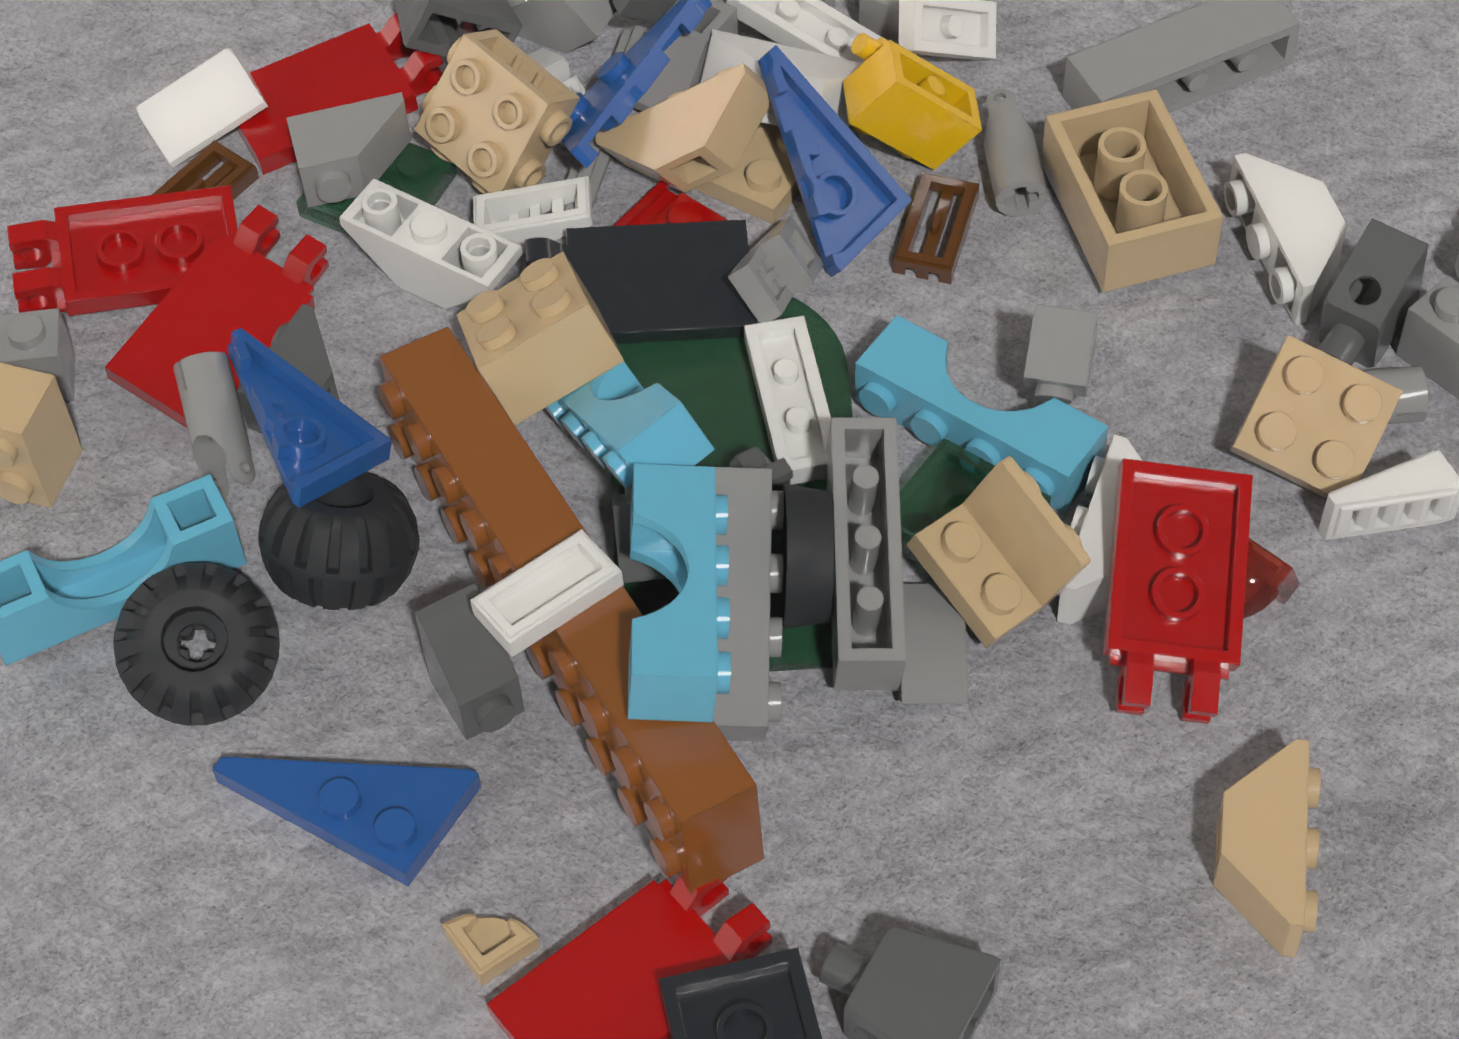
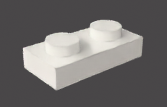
[899,0,997,60]

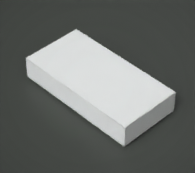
[470,529,624,657]

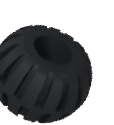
[258,472,420,610]
[113,563,280,726]

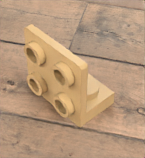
[907,456,1091,648]

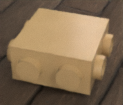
[414,29,580,194]

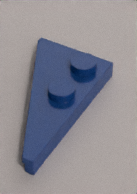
[561,0,712,168]
[758,45,912,277]
[227,328,392,508]
[212,757,481,887]

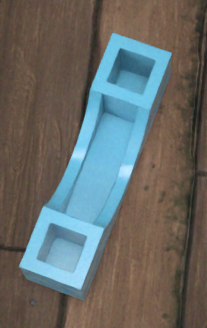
[855,315,1109,514]
[545,362,715,489]
[628,463,731,722]
[0,474,247,666]

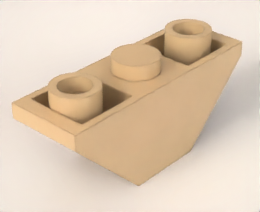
[595,63,771,193]
[1213,739,1321,957]

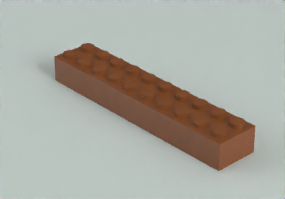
[378,326,764,895]

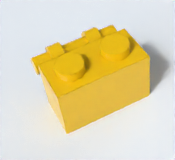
[843,33,982,170]

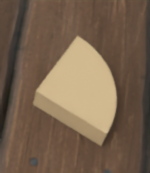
[442,914,540,986]

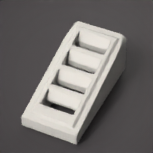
[473,176,593,253]
[1318,450,1459,540]

